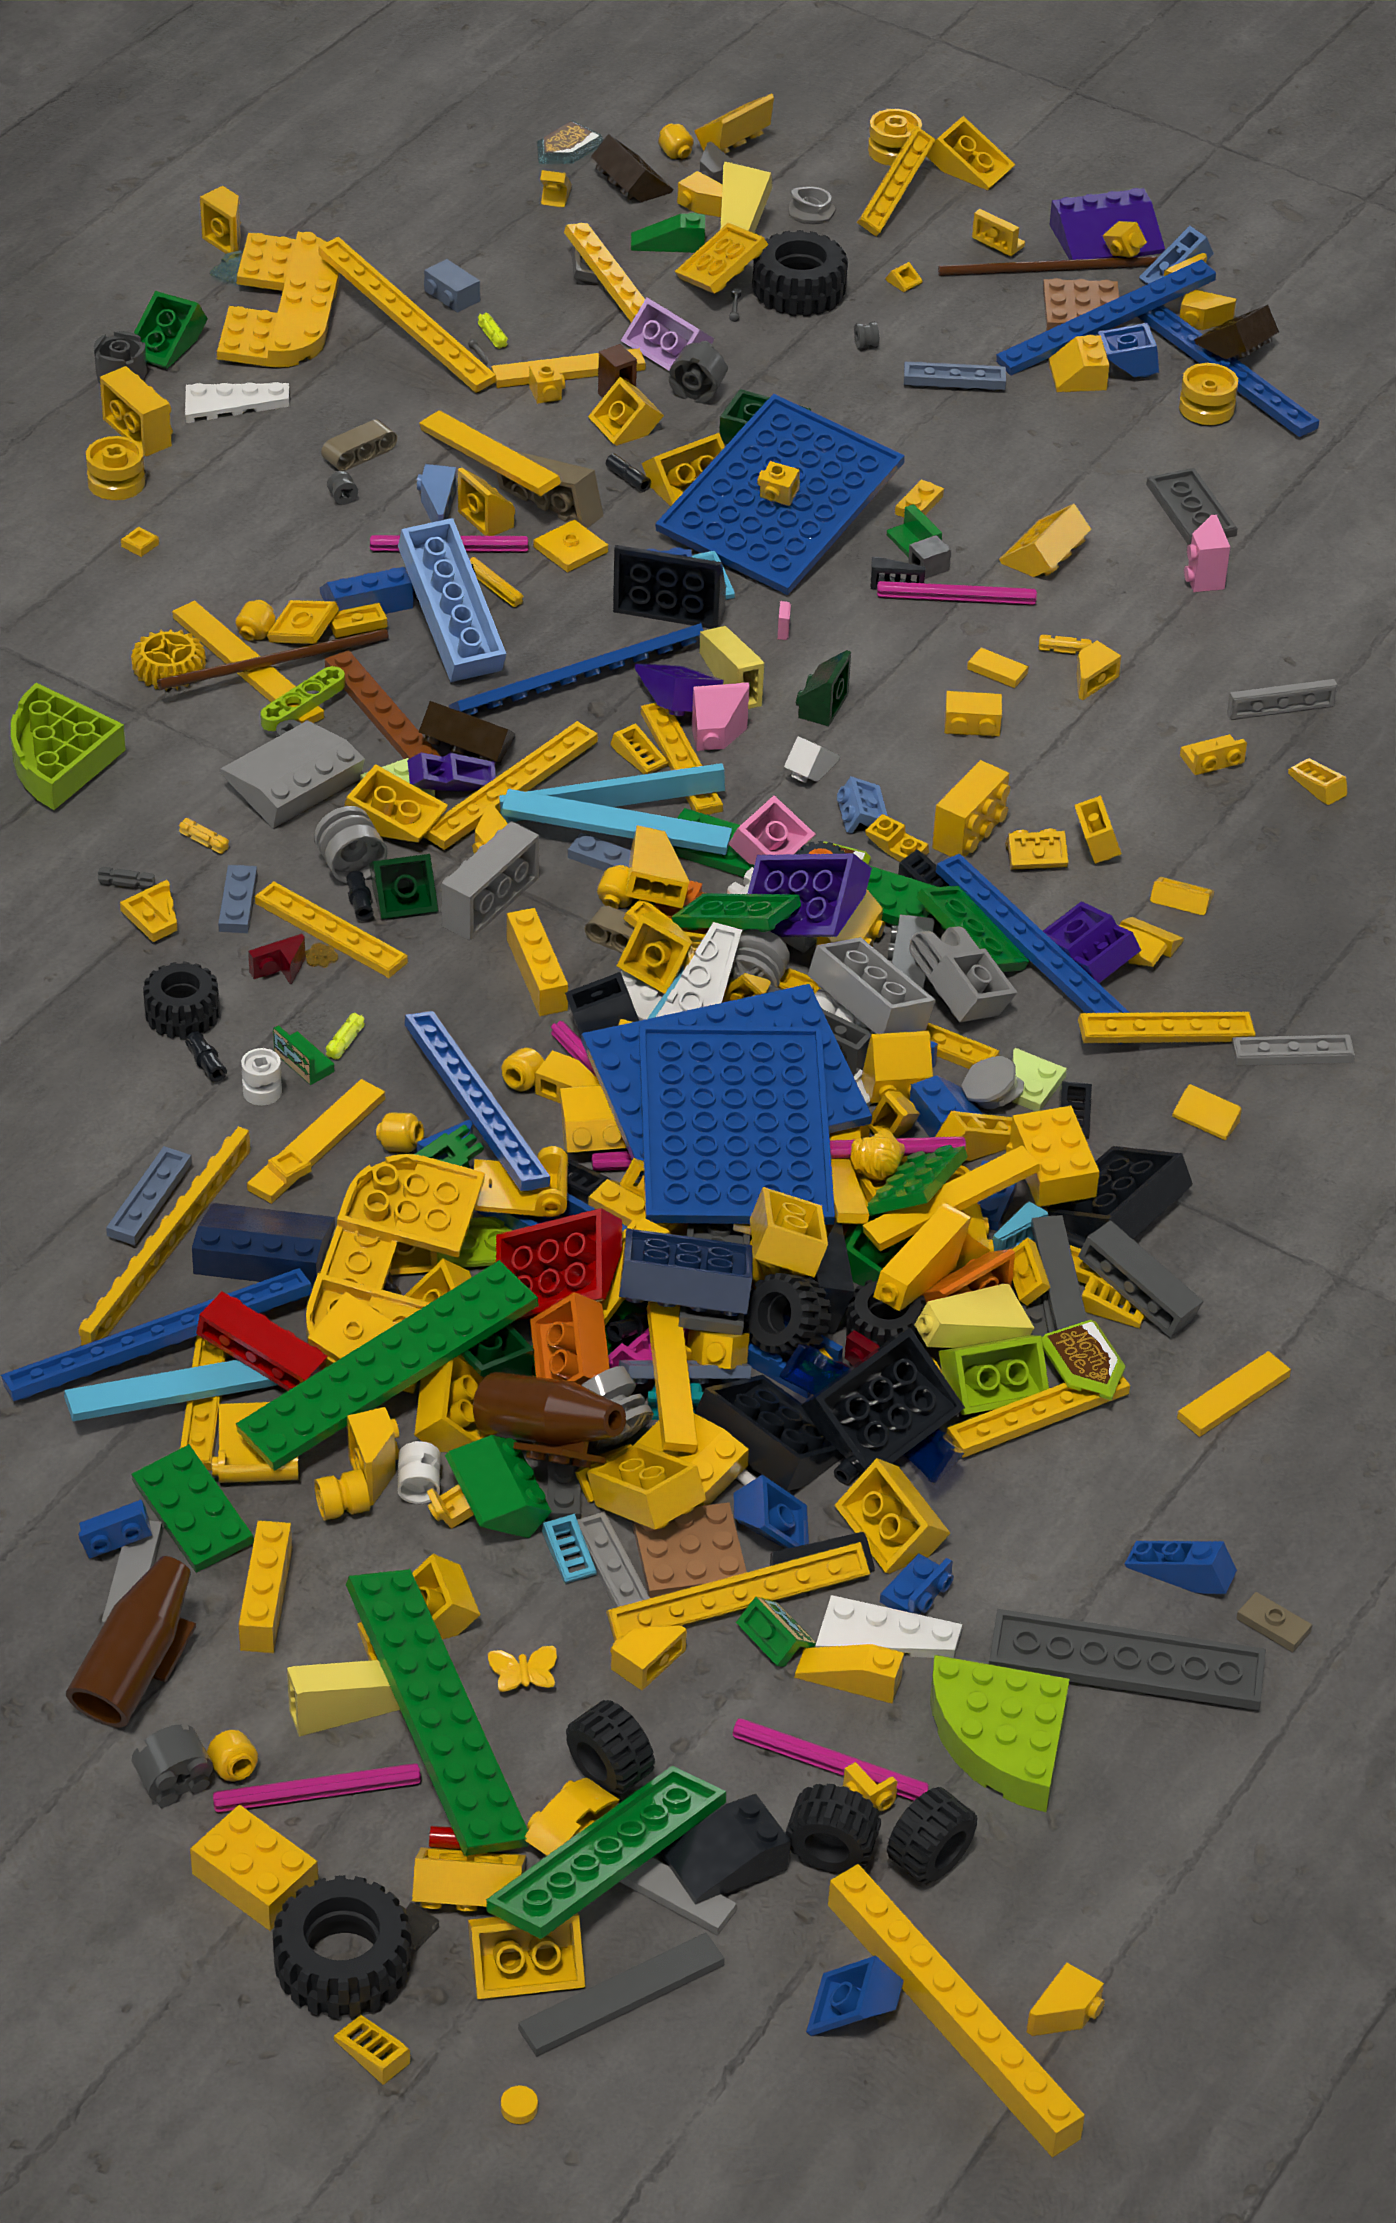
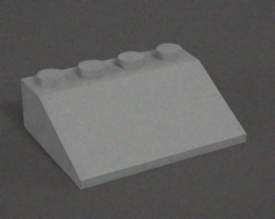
[220,720,365,829]

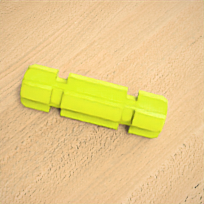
[478,313,508,349]
[326,1013,365,1060]

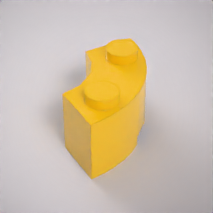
[525,1778,619,1856]

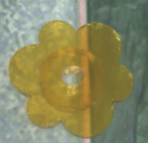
[305,943,338,968]

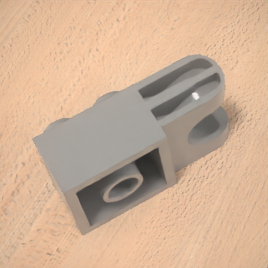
[909,926,1017,1022]

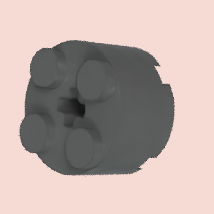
[94,331,147,383]
[668,341,728,403]
[131,1725,213,1807]

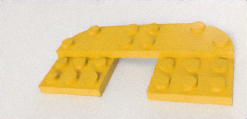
[217,231,340,367]
[306,1154,485,1394]

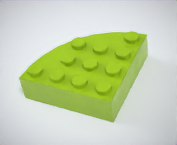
[11,683,126,810]
[930,1655,1070,1812]

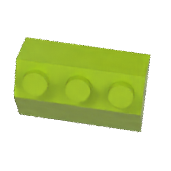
[939,1335,1049,1415]

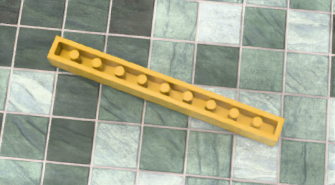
[828,1864,1085,2158]

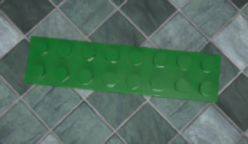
[486,1765,726,1939]

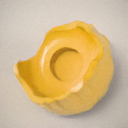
[851,1130,905,1180]

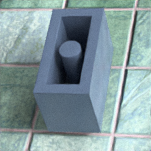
[424,259,480,313]

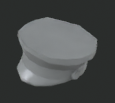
[789,186,836,224]
[961,1056,1024,1109]

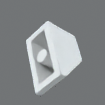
[784,736,840,783]

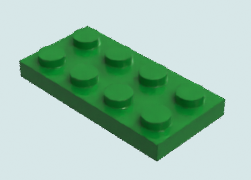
[916,886,1029,972]
[672,893,801,932]
[868,1145,968,1215]
[131,1444,254,1573]

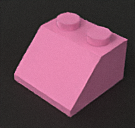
[1184,515,1230,592]
[729,796,816,865]

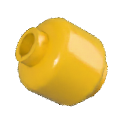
[658,123,694,159]
[235,600,276,641]
[597,865,634,909]
[501,1047,544,1092]
[376,1112,424,1153]
[207,1729,258,1782]

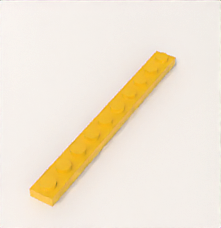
[318,237,496,393]
[79,1126,250,1346]

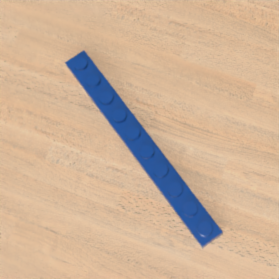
[996,259,1216,376]
[1138,305,1320,437]
[449,623,704,715]
[936,854,1130,1045]
[404,1011,551,1191]
[1,1268,312,1401]

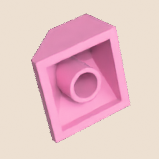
[692,683,749,751]

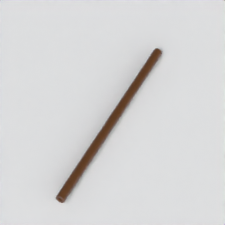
[938,256,1157,276]
[157,629,389,690]

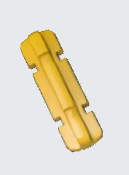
[1038,634,1092,654]
[179,818,229,854]

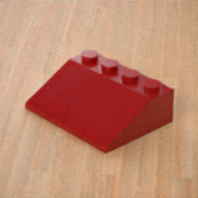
[496,1208,622,1322]

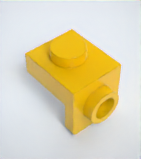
[427,1484,474,1529]
[843,1762,898,1811]

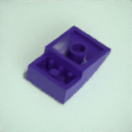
[1043,901,1141,983]

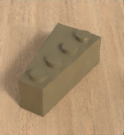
[496,451,604,528]

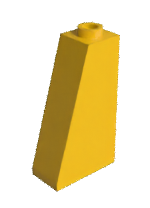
[626,825,689,909]
[873,1203,971,1311]

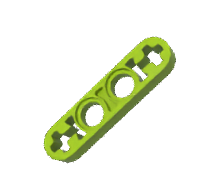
[260,666,345,732]

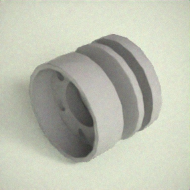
[314,806,387,883]
[727,929,790,991]
[582,1366,654,1450]

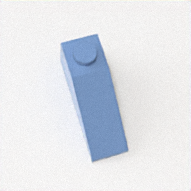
[1139,226,1214,284]
[417,464,457,522]

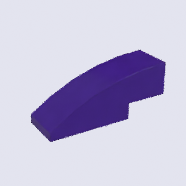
[407,752,496,791]

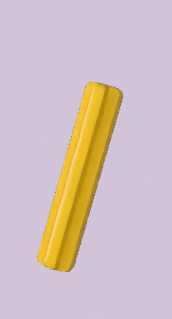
[470,557,523,607]

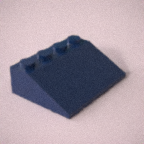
[192,1203,335,1288]
[619,1228,752,1316]

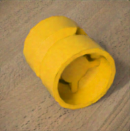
[314,1469,370,1521]

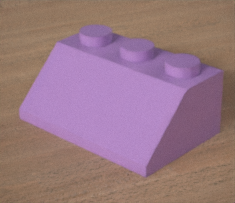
[621,298,714,370]

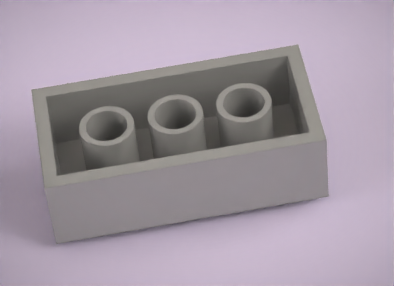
[441,821,539,940]
[808,937,935,1034]

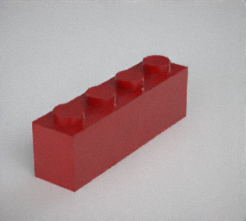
[196,1291,328,1391]

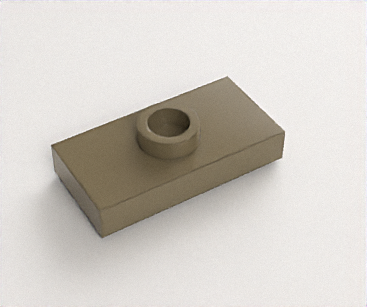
[1237,1592,1312,1652]

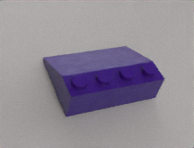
[1049,188,1165,260]
[747,853,872,937]

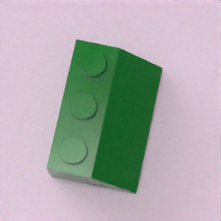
[445,1435,552,1538]

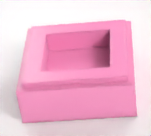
[777,601,791,640]

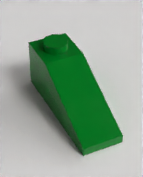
[631,213,705,253]

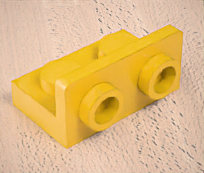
[972,209,1025,256]
[1180,734,1247,775]
[1005,828,1069,870]

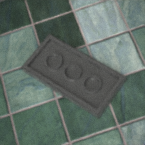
[1146,468,1238,545]

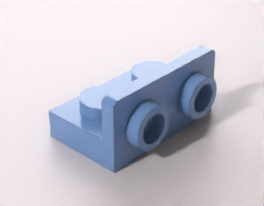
[837,776,888,834]

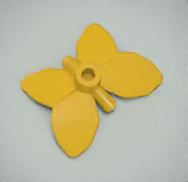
[488,1646,557,1692]

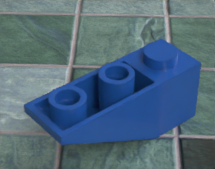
[1124,1541,1237,1594]

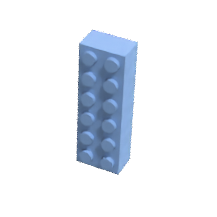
[398,518,506,682]

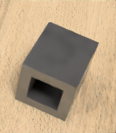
[908,535,952,579]

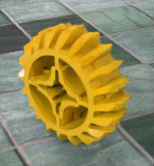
[131,629,206,691]

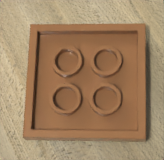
[1043,278,1122,331]
[632,1502,747,1598]

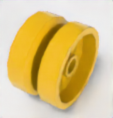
[868,109,922,166]
[1179,363,1238,425]
[86,436,145,500]

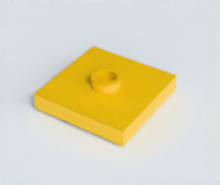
[533,519,608,573]
[267,600,339,644]
[308,1291,396,1361]

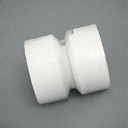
[241,1048,282,1106]
[398,1441,441,1504]

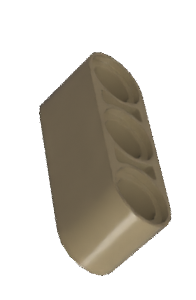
[321,419,397,471]
[584,906,634,953]

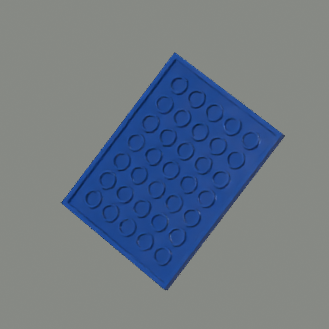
[655,394,905,595]
[581,984,872,1177]
[639,1025,835,1225]

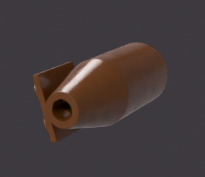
[473,1372,626,1468]
[66,1556,196,1727]

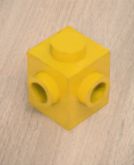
[1102,221,1147,258]
[529,361,565,404]
[757,461,800,506]

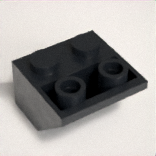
[565,972,639,1038]

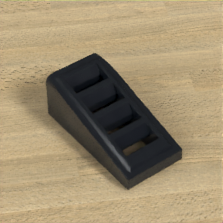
[870,557,925,589]
[898,850,950,887]
[1059,1081,1092,1139]
[567,1159,610,1204]

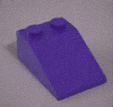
[635,664,724,716]

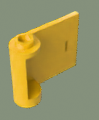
[474,1146,568,1217]
[212,1402,299,1483]

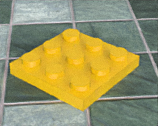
[675,223,769,294]

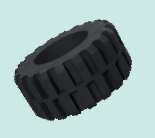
[752,230,848,316]
[273,1875,411,2018]

